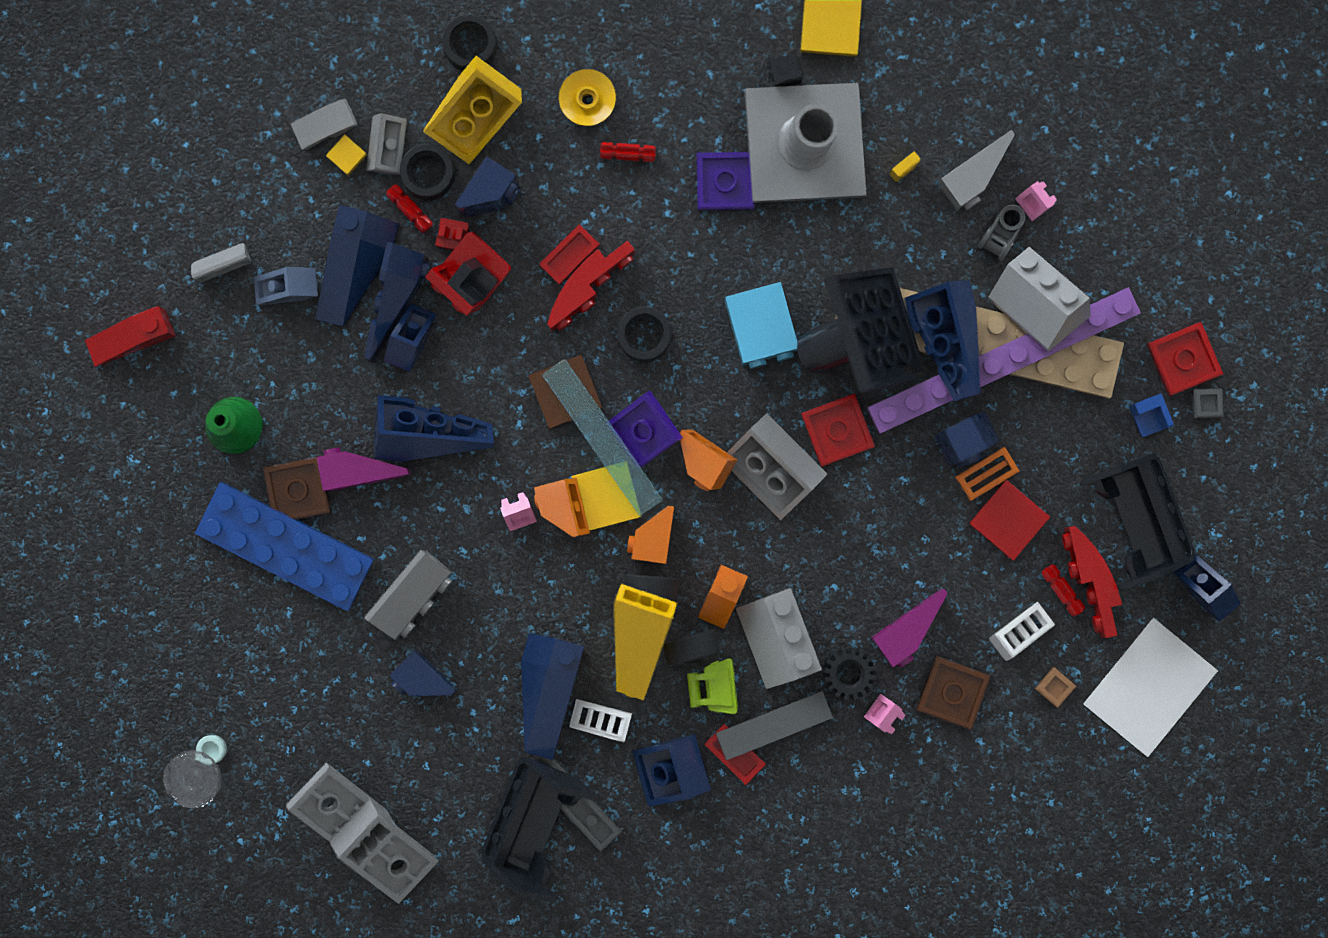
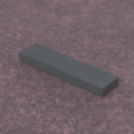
[715,691,833,761]
[531,755,622,852]

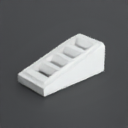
[989,602,1055,661]
[569,699,632,742]

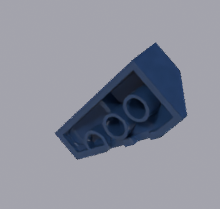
[364,242,430,362]
[374,395,494,461]
[521,633,584,760]

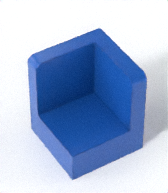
[1129,393,1174,437]

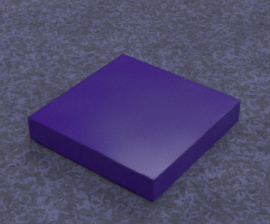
[697,152,755,211]
[606,391,683,470]

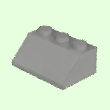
[988,247,1091,352]
[727,413,827,520]
[364,550,453,640]
[736,588,822,689]

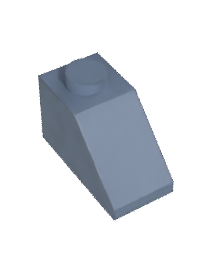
[254,267,318,305]

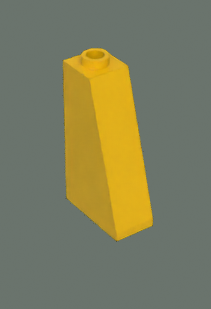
[614,584,677,700]

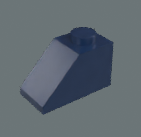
[384,303,437,372]
[1174,554,1241,622]
[390,650,458,696]

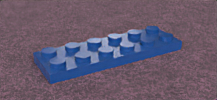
[195,482,375,611]

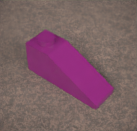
[317,448,411,492]
[871,589,948,668]

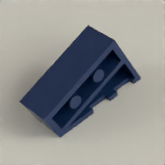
[934,411,1000,468]

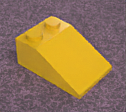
[424,56,522,164]

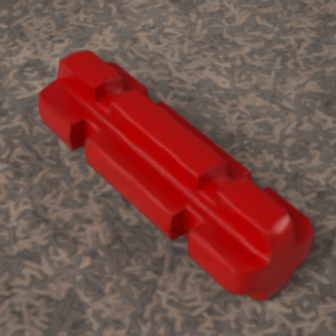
[600,142,656,162]
[386,184,433,233]
[1041,564,1085,616]

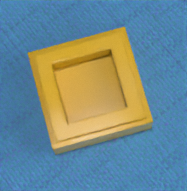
[326,135,367,176]
[889,151,920,182]

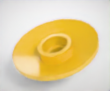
[559,69,616,126]

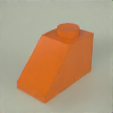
[680,429,737,491]
[534,478,590,537]
[627,506,674,564]
[698,565,748,629]

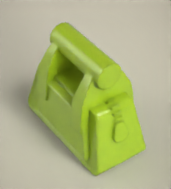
[687,658,738,714]

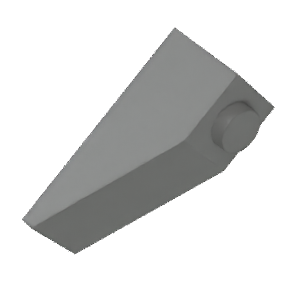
[938,130,1015,211]

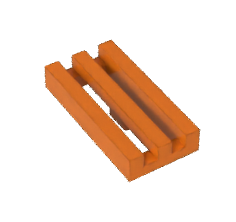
[955,447,1019,501]

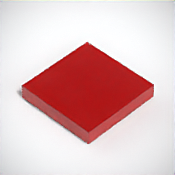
[1147,322,1223,397]
[801,393,875,467]
[968,480,1050,561]

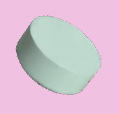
[196,735,227,764]

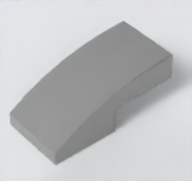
[291,99,358,150]

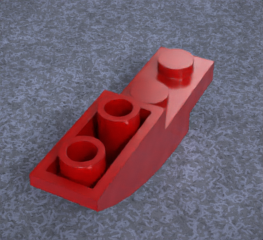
[547,241,635,331]
[1062,526,1122,638]

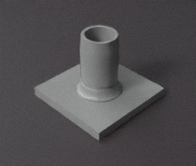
[745,83,866,203]

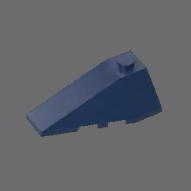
[315,205,399,327]
[904,280,981,401]

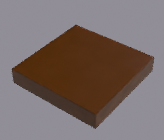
[528,355,602,429]
[263,456,331,520]
[916,656,991,730]

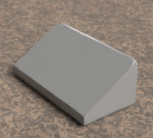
[366,113,407,175]
[191,243,252,283]

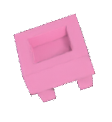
[1015,181,1057,221]
[501,492,537,531]
[864,694,905,734]

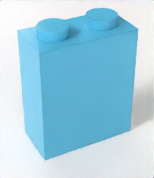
[725,282,798,369]

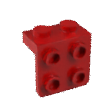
[425,232,511,316]

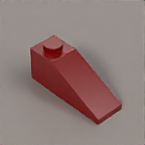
[85,306,176,367]

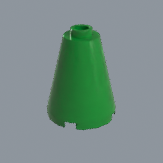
[205,397,263,454]

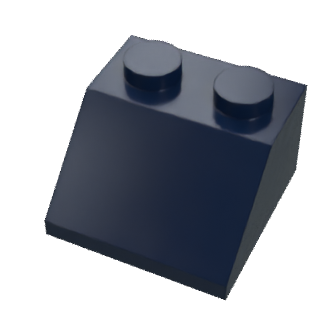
[455,156,520,217]
[632,734,711,807]

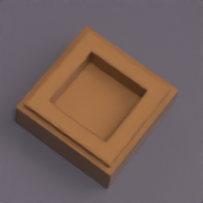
[1034,667,1076,708]

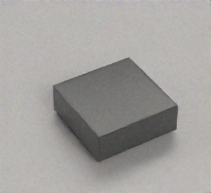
[1192,389,1224,419]

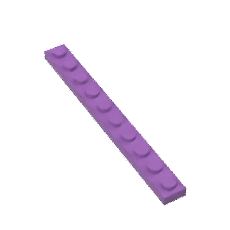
[867,287,1141,434]

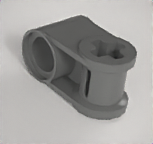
[977,205,1025,262]

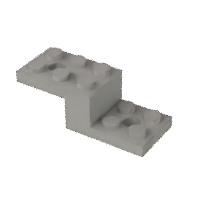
[286,763,438,904]

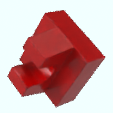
[435,218,470,250]

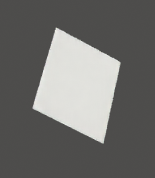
[1084,618,1218,757]

